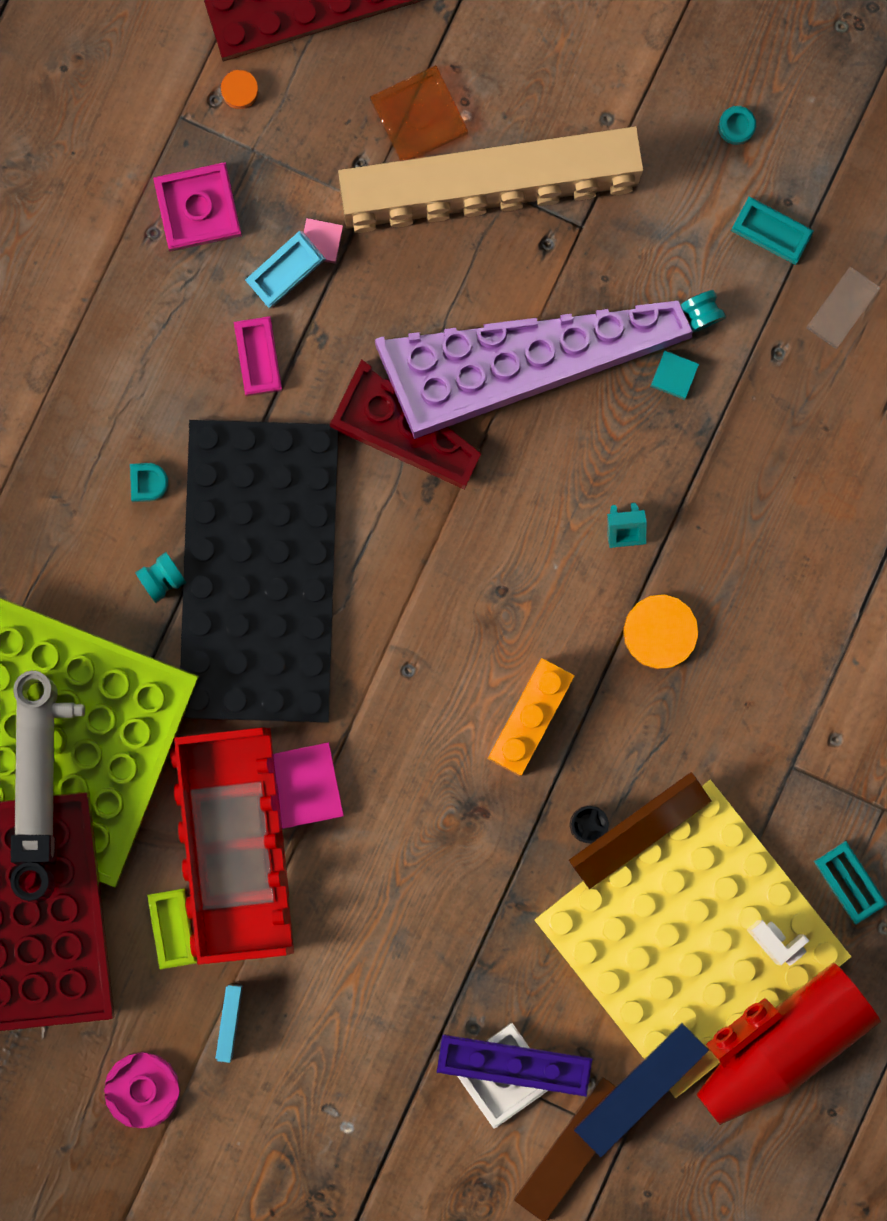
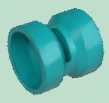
[135,552,187,603]

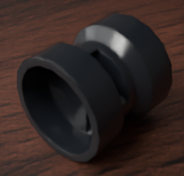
[569,806,609,844]

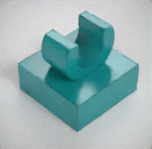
[607,503,647,548]

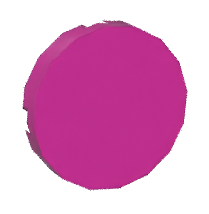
[104,1052,180,1128]

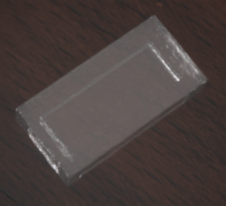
[806,266,880,349]

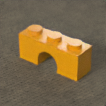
[487,658,575,776]

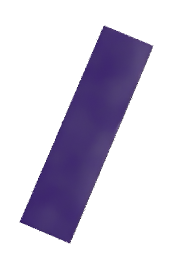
[436,1034,592,1097]

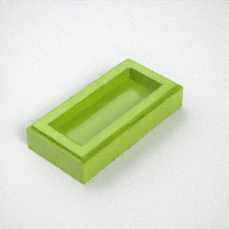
[147,888,197,969]

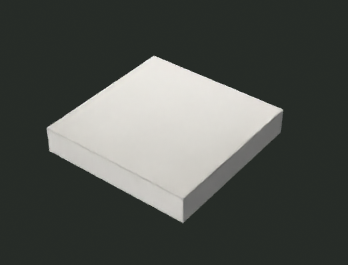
[457,1023,548,1129]

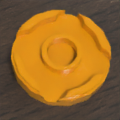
[623,594,698,669]

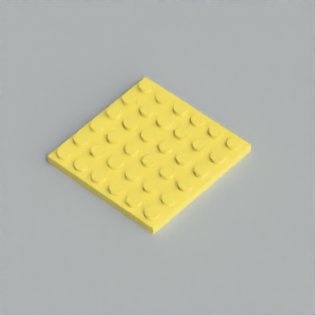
[534,780,852,1098]

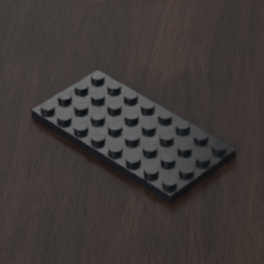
[180,420,339,723]

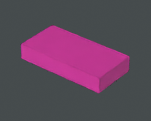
[234,316,282,397]

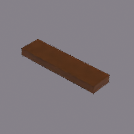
[568,772,712,889]
[514,1076,616,1221]

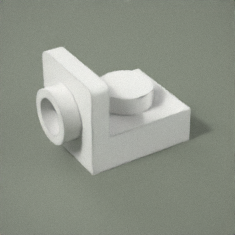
[747,920,809,966]

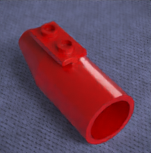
[696,962,881,1125]

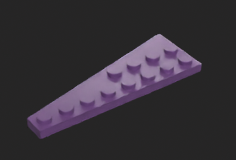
[375,301,692,439]

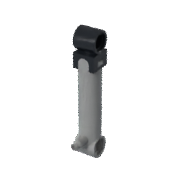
[10,670,85,903]

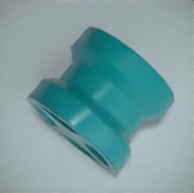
[680,290,726,332]

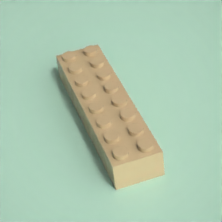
[338,126,643,233]

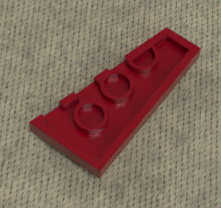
[330,359,481,490]

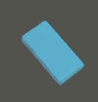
[245,231,326,308]
[215,983,243,1063]

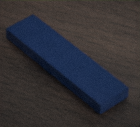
[574,1022,709,1157]

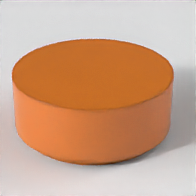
[221,70,258,109]

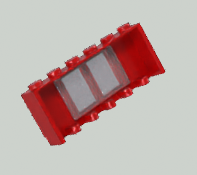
[170,727,294,965]

